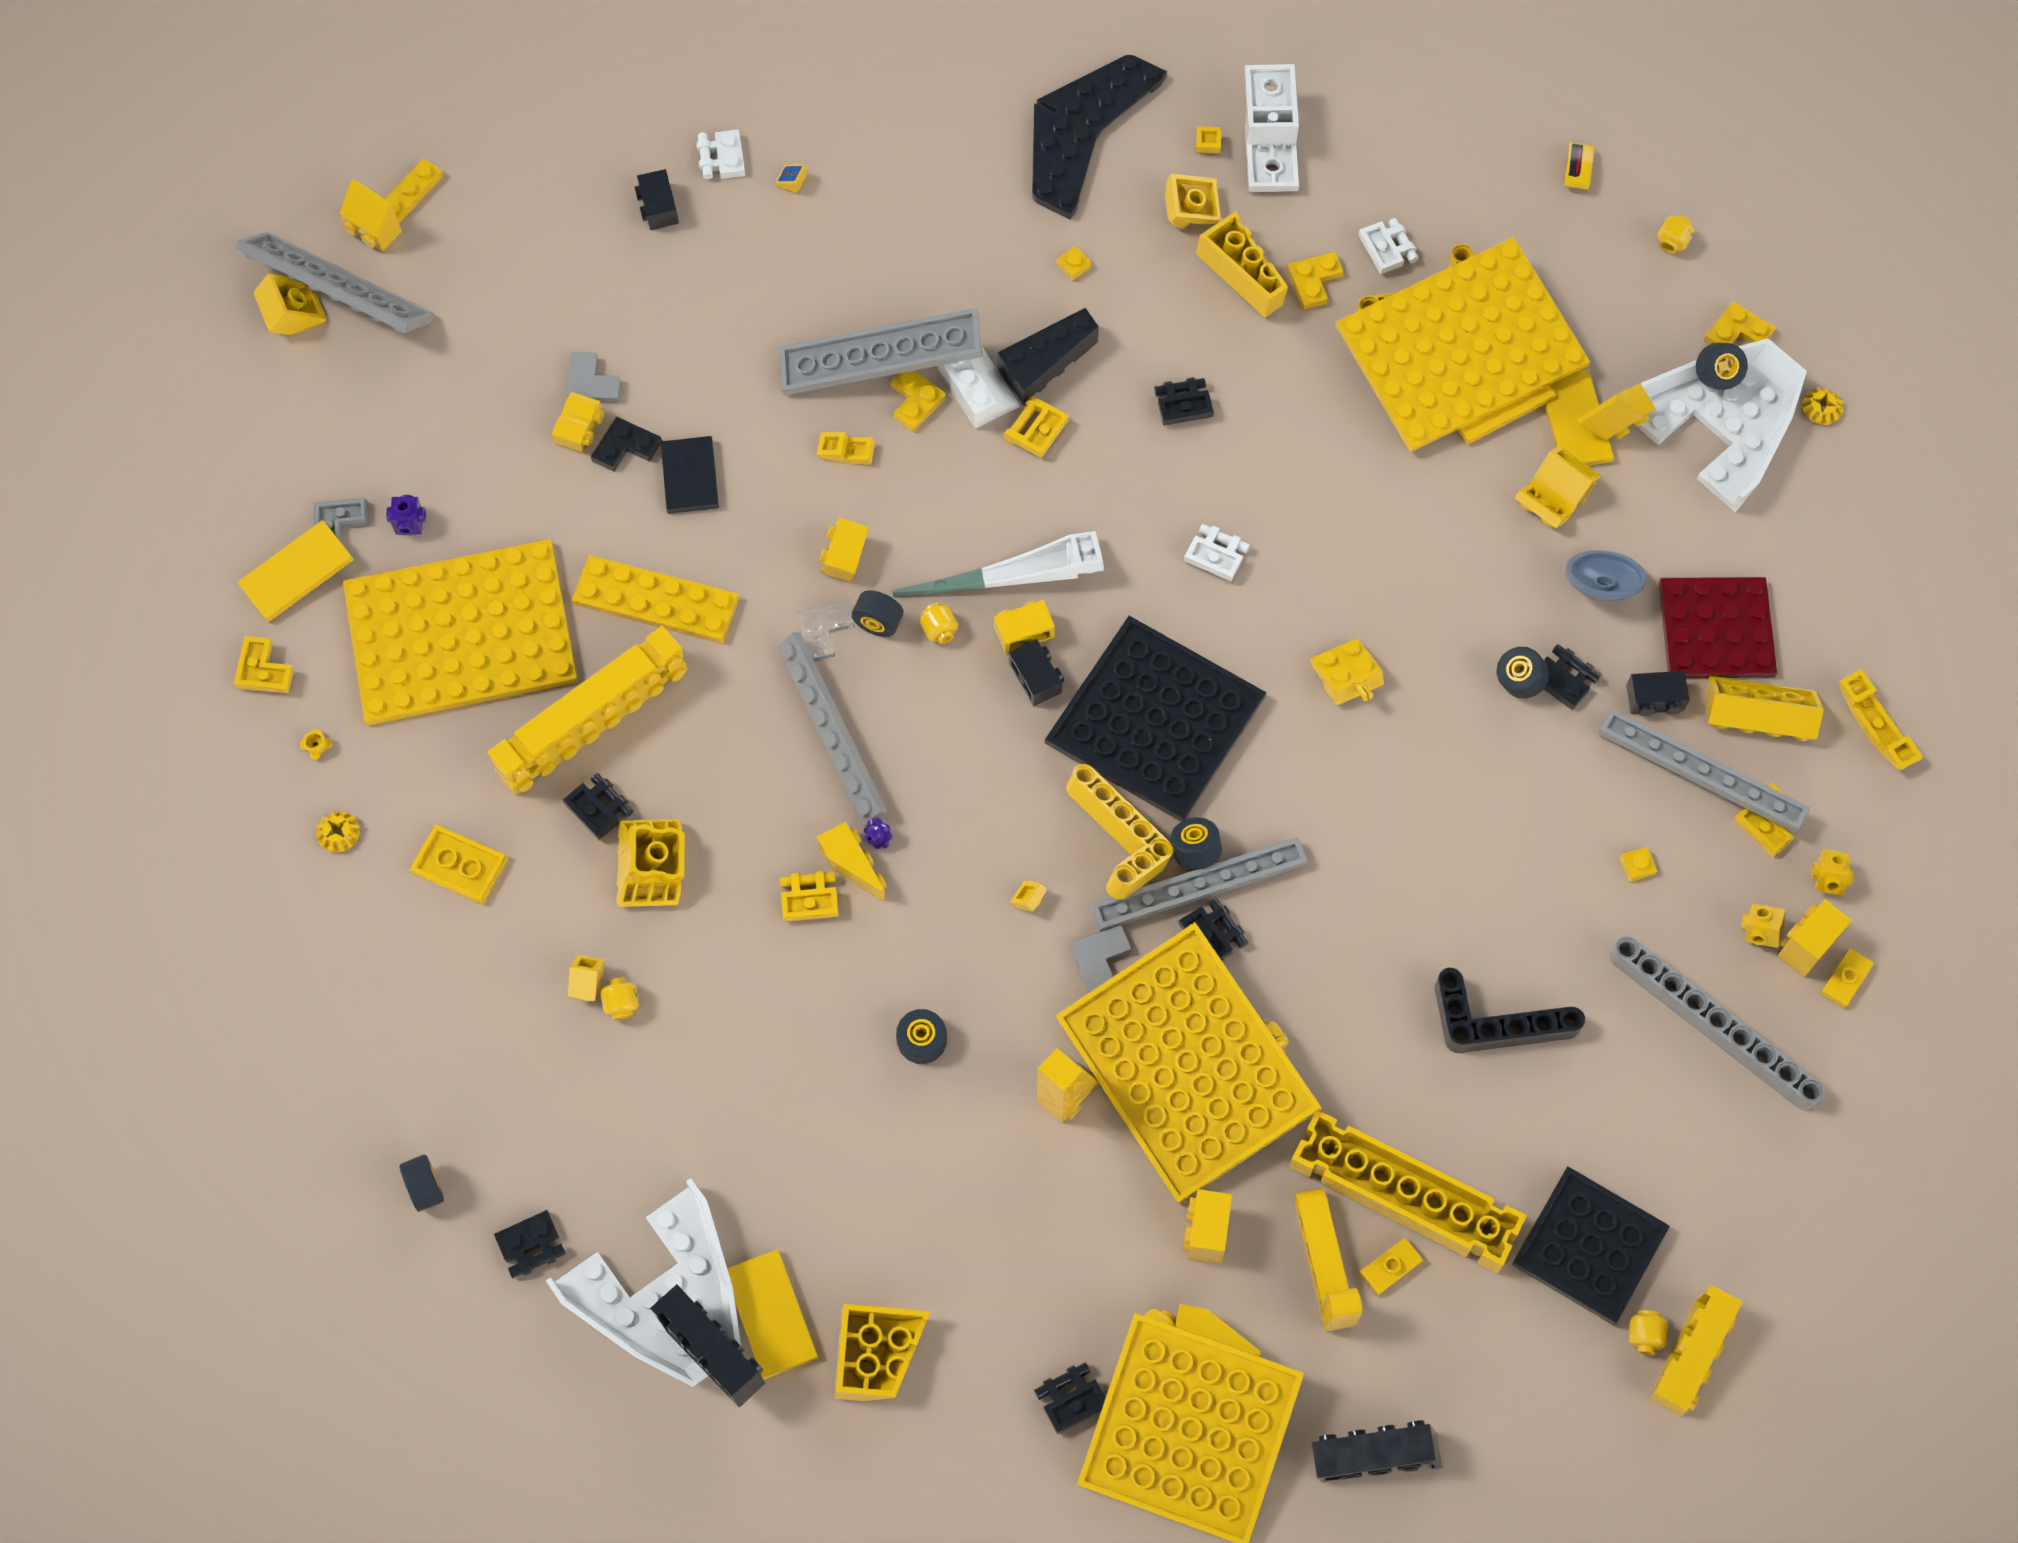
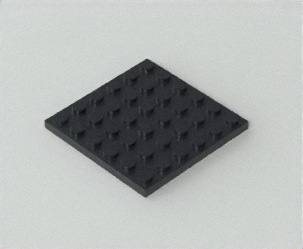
[1045,615,1267,822]

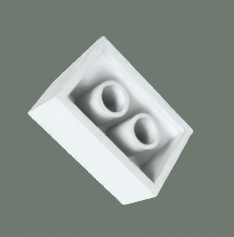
[938,347,1020,429]

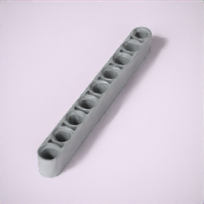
[1610,936,1825,1111]

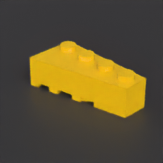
[1196,211,1288,318]
[1037,1048,1099,1123]
[1649,1284,1743,1416]

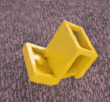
[1515,446,1601,528]

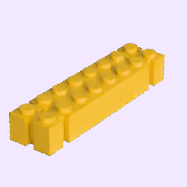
[487,625,688,795]
[1289,1111,1527,1274]

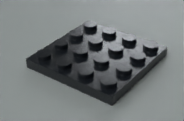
[1511,1166,1670,1326]

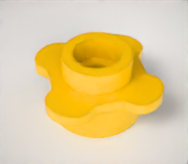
[299,729,332,760]

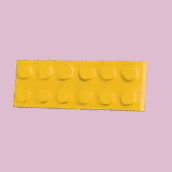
[572,555,739,644]

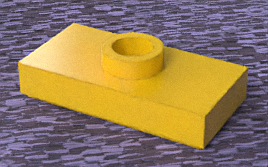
[1820,948,1874,1009]
[1359,1237,1423,1296]

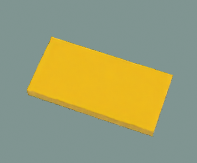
[1544,369,1614,466]
[1457,385,1556,445]
[237,520,354,623]
[727,1249,818,1380]

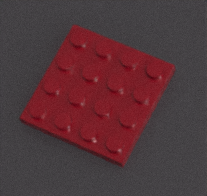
[1658,577,1777,678]

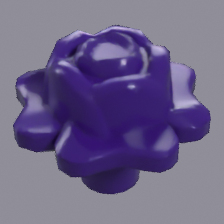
[863,818,893,849]

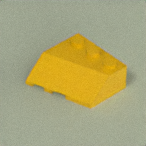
[834,1304,931,1401]

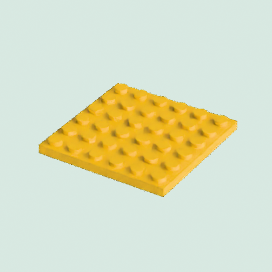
[1077,1313,1304,1543]

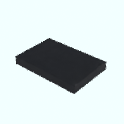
[660,436,719,514]

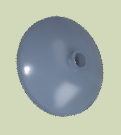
[1566,550,1646,601]

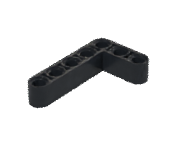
[1435,967,1585,1053]

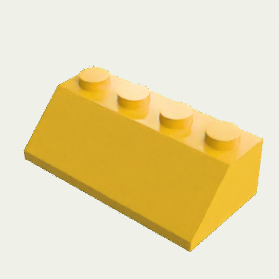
[1705,676,1824,741]

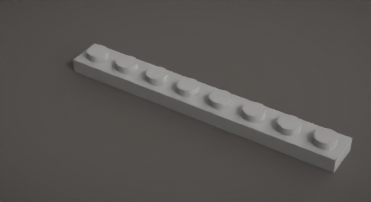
[777,632,887,826]
[1598,709,1810,834]
[1091,837,1308,932]

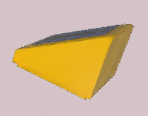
[775,164,808,194]

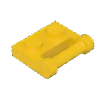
[1002,396,1069,459]

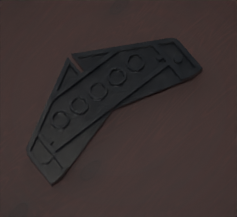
[1032,55,1167,220]

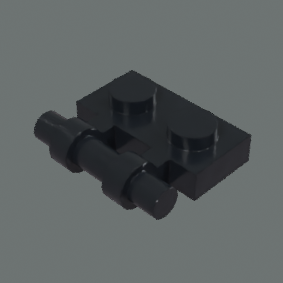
[1154,377,1214,426]
[1544,644,1601,710]
[562,773,634,841]
[1179,898,1249,960]
[494,1210,566,1279]
[1034,1362,1106,1435]

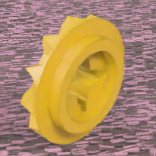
[1802,386,1844,425]
[315,810,360,853]

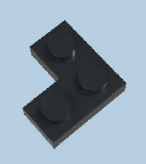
[591,416,662,472]

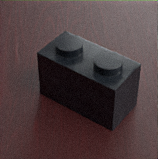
[634,169,679,230]
[1009,639,1064,706]
[1626,671,1690,716]

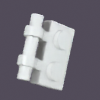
[696,129,746,179]
[1359,218,1419,274]
[1184,524,1250,582]

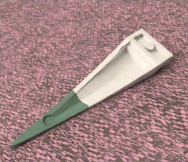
[892,531,1104,597]

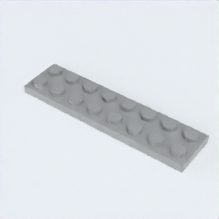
[236,232,435,333]
[780,308,983,395]

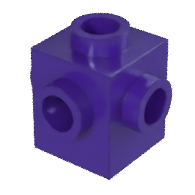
[386,495,426,535]

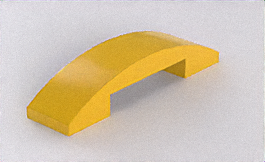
[1838,669,1923,771]

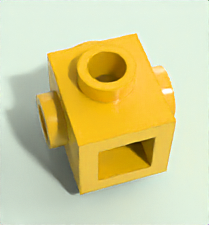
[1811,849,1854,896]
[1741,903,1785,948]

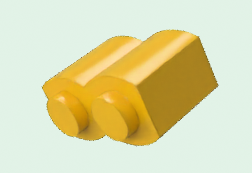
[552,392,604,453]

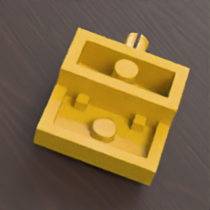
[1310,638,1384,706]

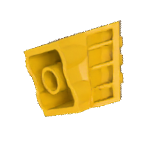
[616,819,685,907]

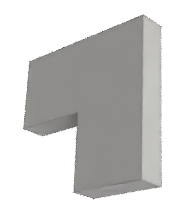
[567,352,621,403]
[314,498,368,543]
[1069,925,1131,993]

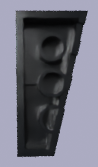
[998,307,1099,406]
[650,1284,766,1408]
[1311,1420,1442,1482]

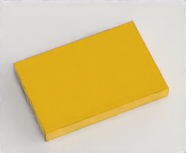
[409,824,509,905]

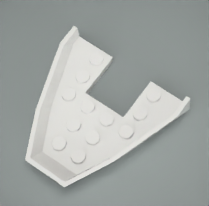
[1634,339,1807,512]
[546,1178,741,1387]

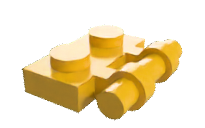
[780,870,839,922]

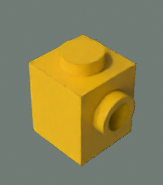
[568,955,605,1002]

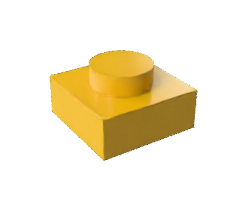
[1196,126,1221,153]
[1056,246,1092,281]
[1620,847,1657,882]
[1010,880,1047,912]

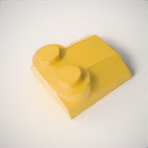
[1165,174,1222,228]

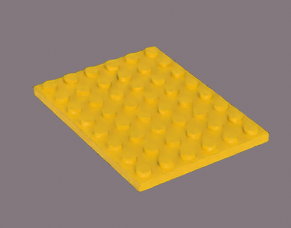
[1335,237,1590,453]
[343,539,578,726]
[1055,922,1322,1204]

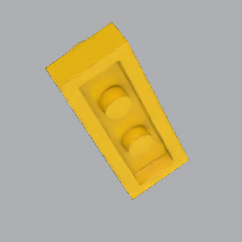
[385,158,444,223]

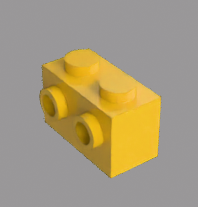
[819,517,869,582]
[994,599,1055,655]

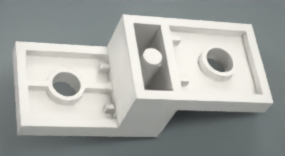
[1244,64,1299,192]

